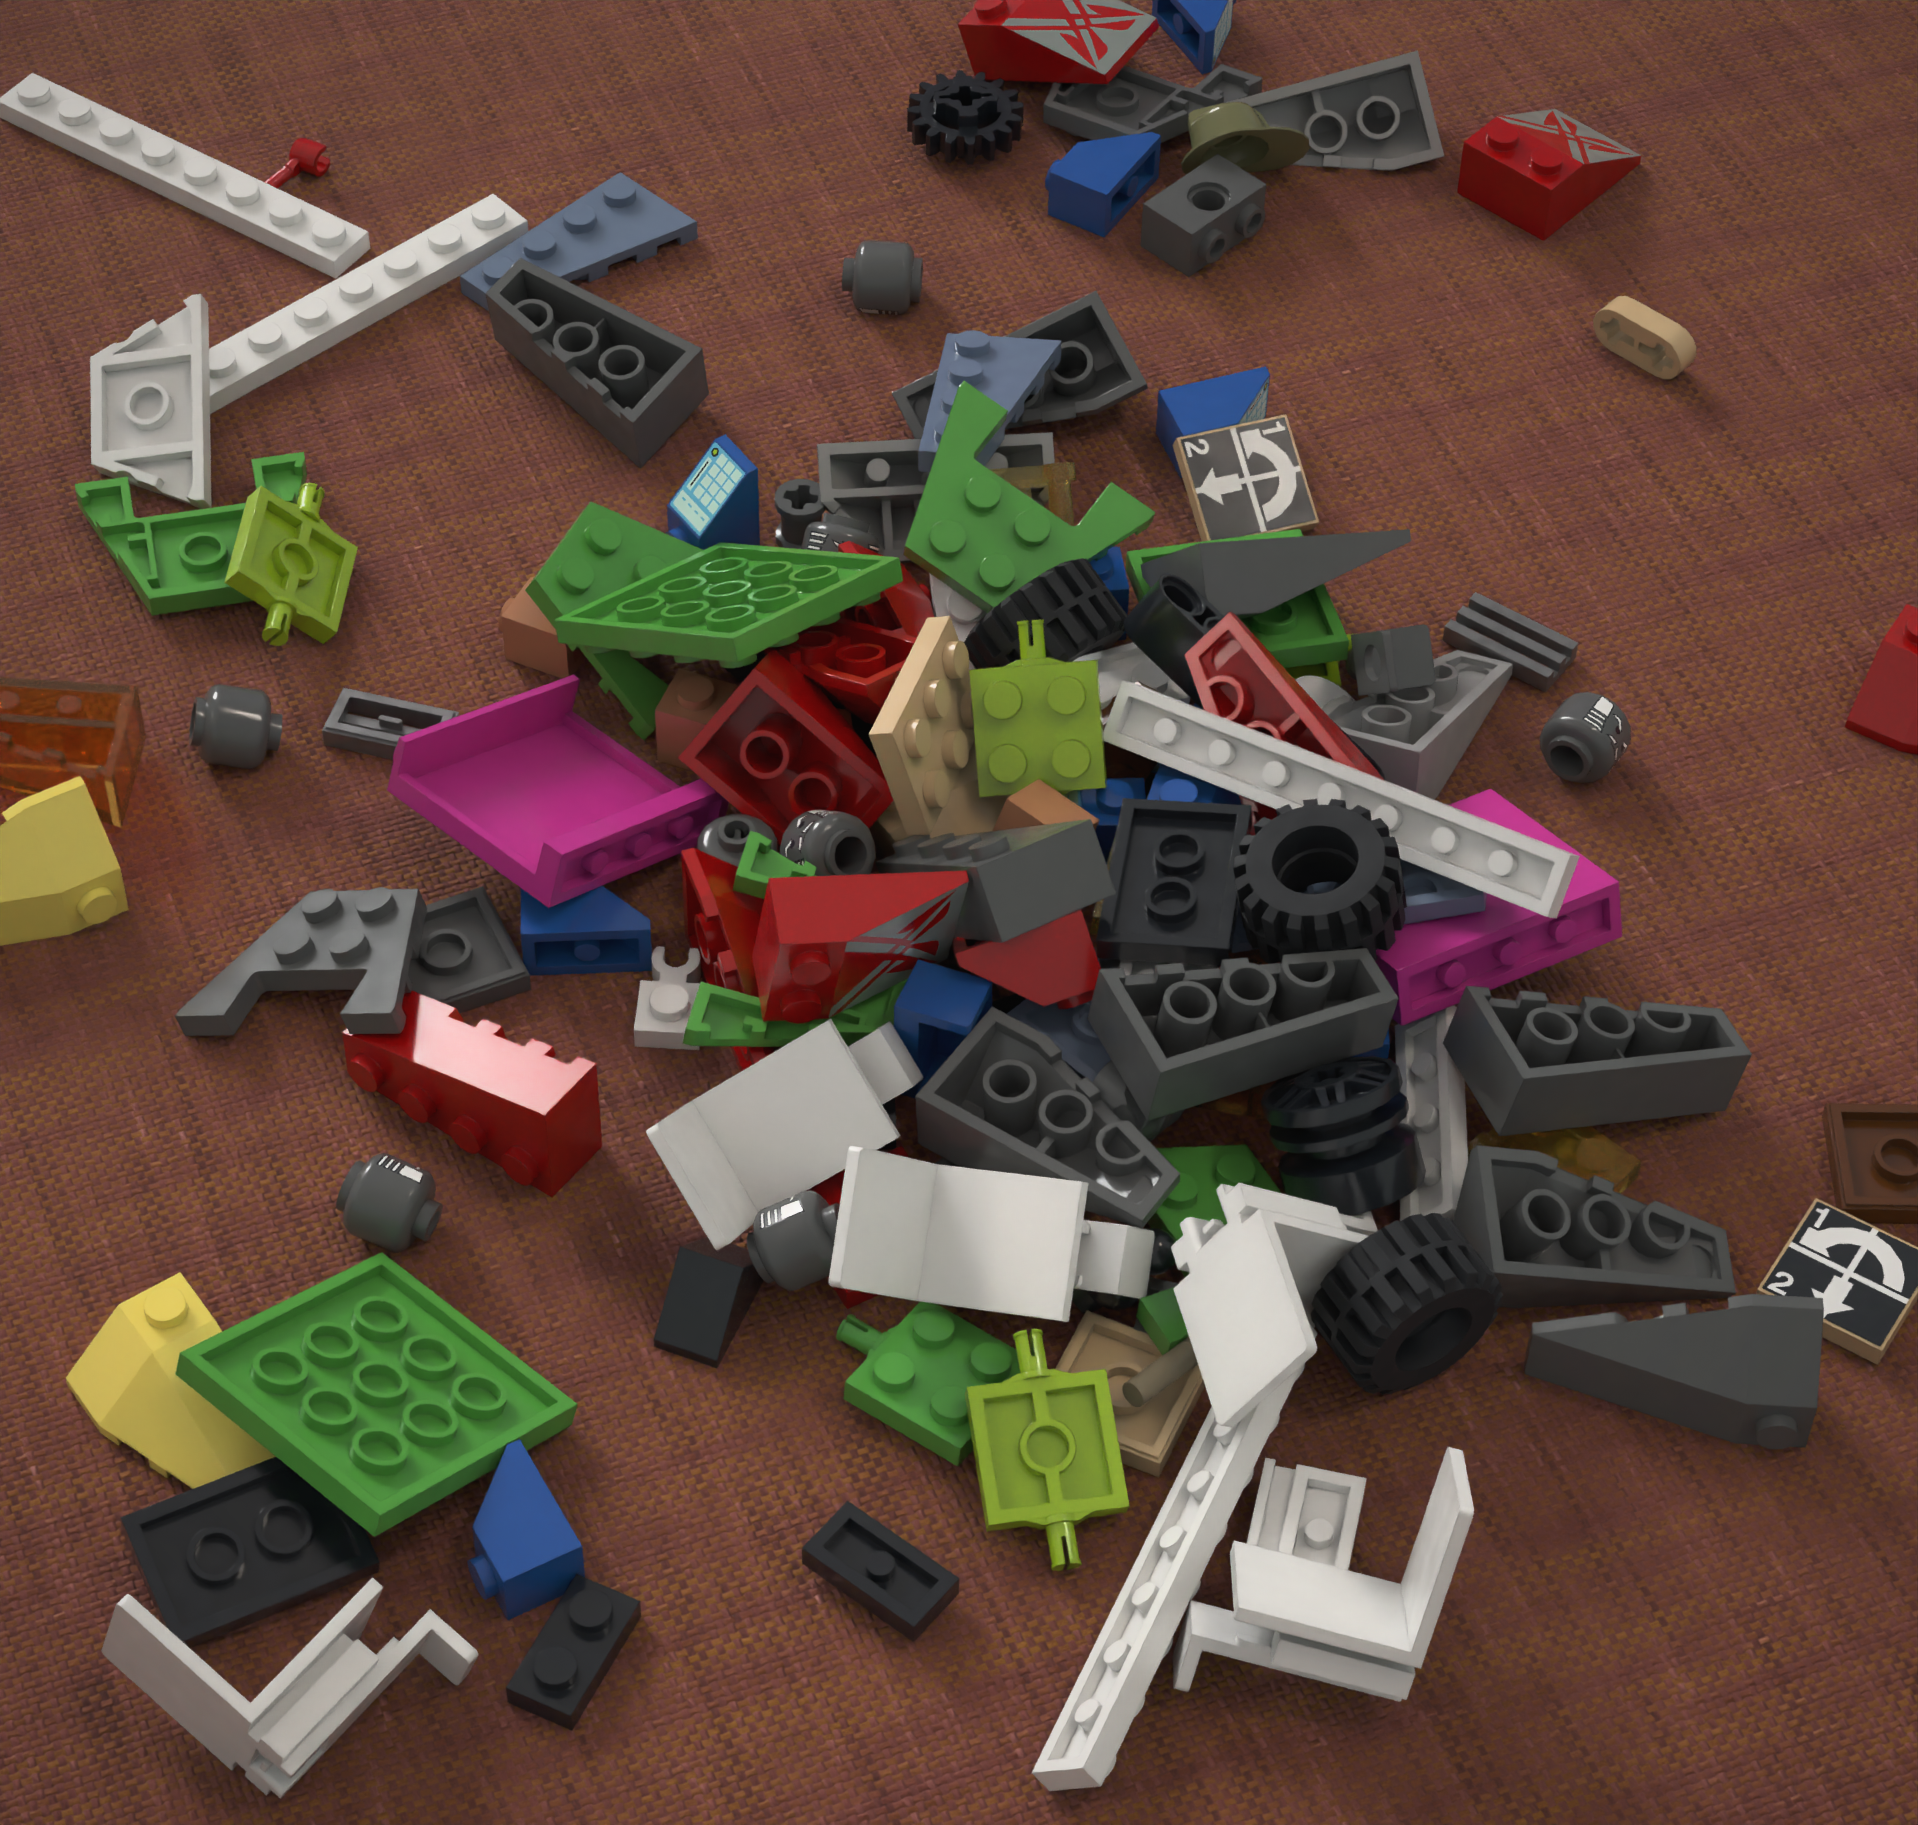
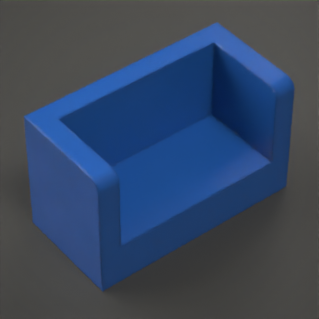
[894,959,993,1098]

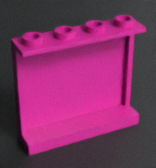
[387,675,729,908]
[1375,789,1622,1026]

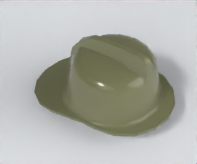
[1181,102,1310,174]

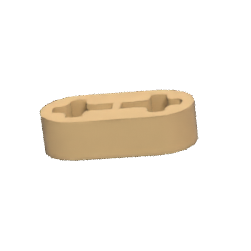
[1593,296,1697,379]

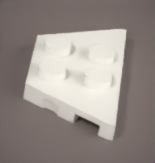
[90,294,212,509]

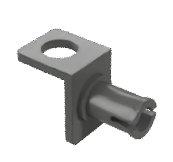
[1345,624,1436,696]

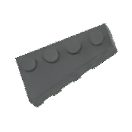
[485,258,709,469]
[875,819,1116,943]
[1087,948,1399,1121]
[1443,986,1752,1136]

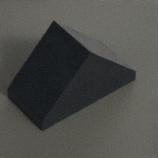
[654,1237,764,1368]

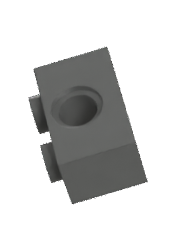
[1140,154,1266,277]

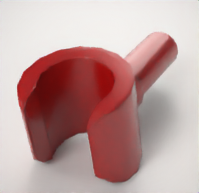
[264,138,330,189]

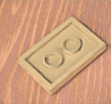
[869,616,975,836]

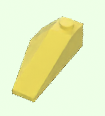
[0,776,129,946]
[66,1272,276,1489]

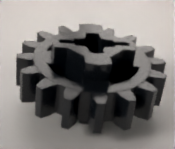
[907,70,1024,165]

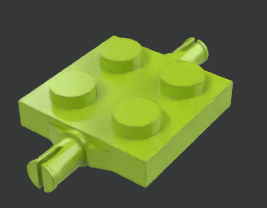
[224,483,358,646]
[969,619,1107,797]
[965,1329,1129,1571]

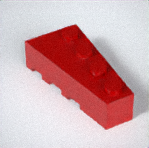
[342,991,602,1198]

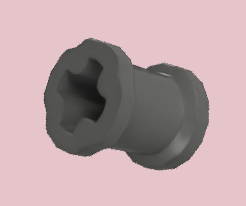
[775,479,826,549]

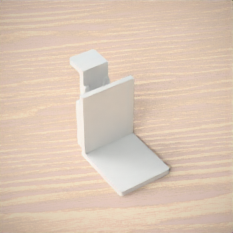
[646,1019,923,1250]
[829,1146,1155,1322]
[1171,1183,1378,1428]
[1172,1447,1474,1702]
[101,1577,479,1799]

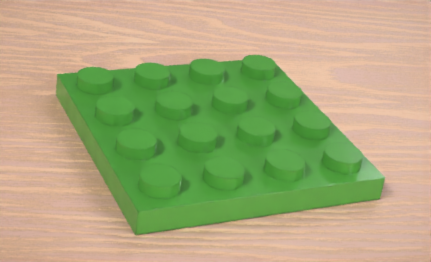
[554,542,903,668]
[175,1252,578,1537]

